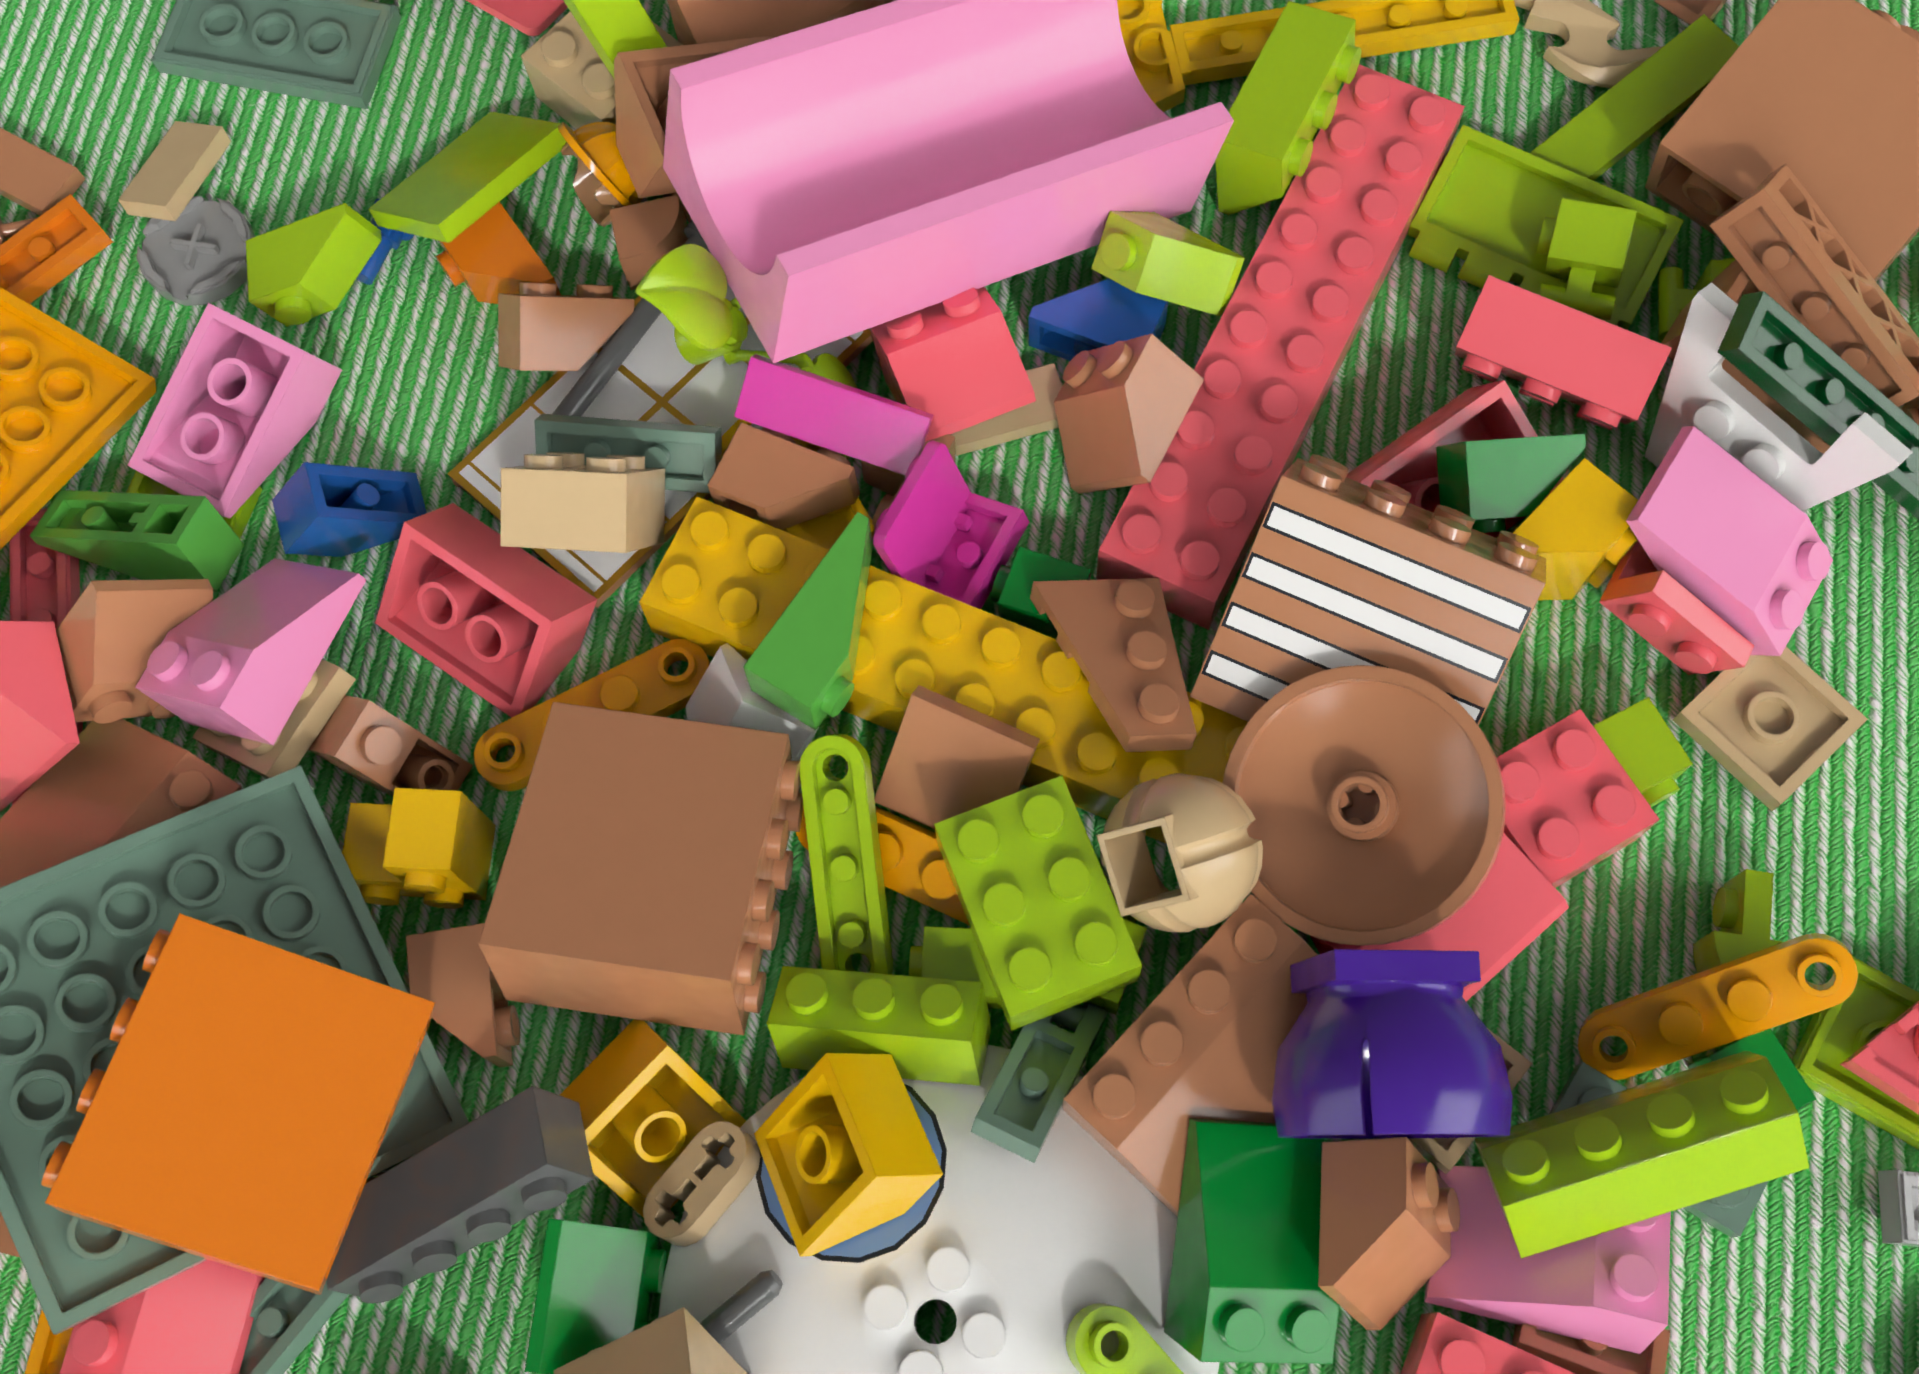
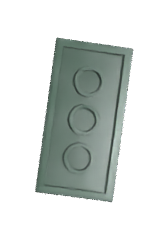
[151,0,402,109]

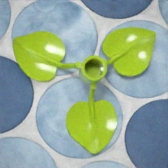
[635,244,858,459]

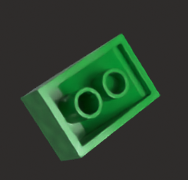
[1164,1118,1339,1364]

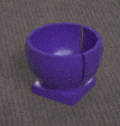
[1271,949,1513,1139]

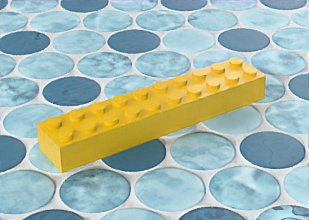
[639,496,1248,844]

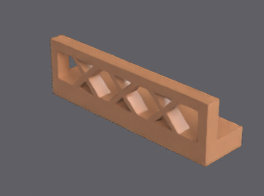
[1710,163,1919,407]

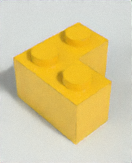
[342,788,496,909]

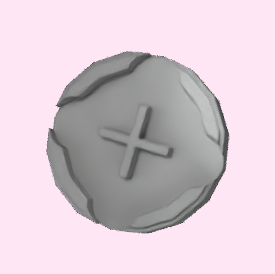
[136,196,255,306]

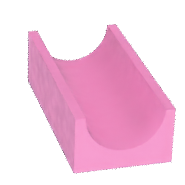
[663,0,1234,363]

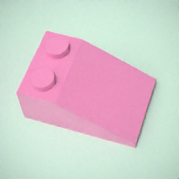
[127,303,342,519]
[1626,426,1833,656]
[135,558,366,745]
[1424,1166,1671,1354]

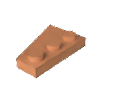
[1030,578,1197,752]

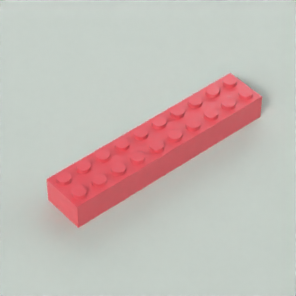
[1096,64,1465,630]

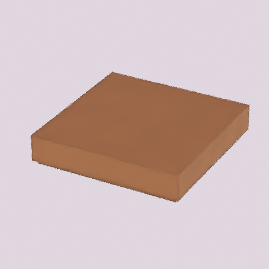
[875,685,1040,829]

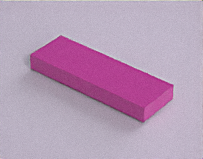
[734,354,933,475]

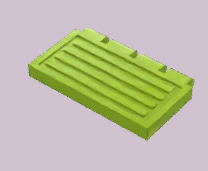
[1408,125,1684,330]

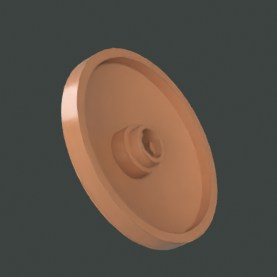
[1223,665,1506,946]

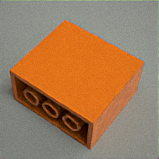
[41,913,435,1295]

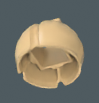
[1096,773,1263,933]

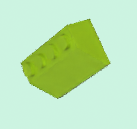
[1474,1051,1809,1258]

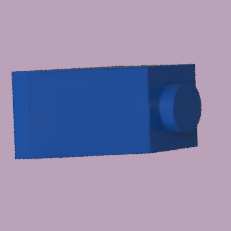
[1028,279,1168,361]
[272,462,427,557]

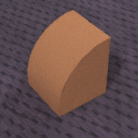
[609,195,688,290]

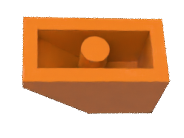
[435,202,561,304]

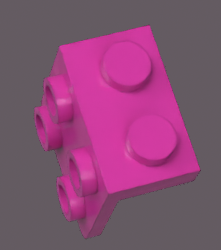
[873,440,1030,609]

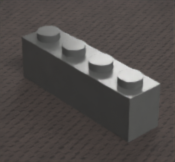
[327,1086,594,1304]

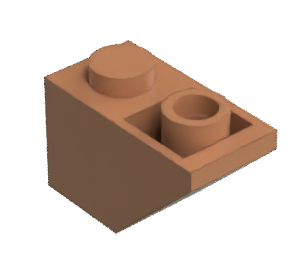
[498,282,634,371]
[707,422,860,530]
[308,695,473,797]
[406,923,520,1068]

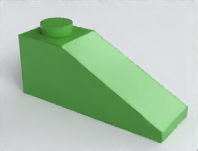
[30,490,244,592]
[743,512,873,731]

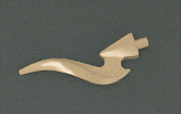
[1514,0,1663,88]

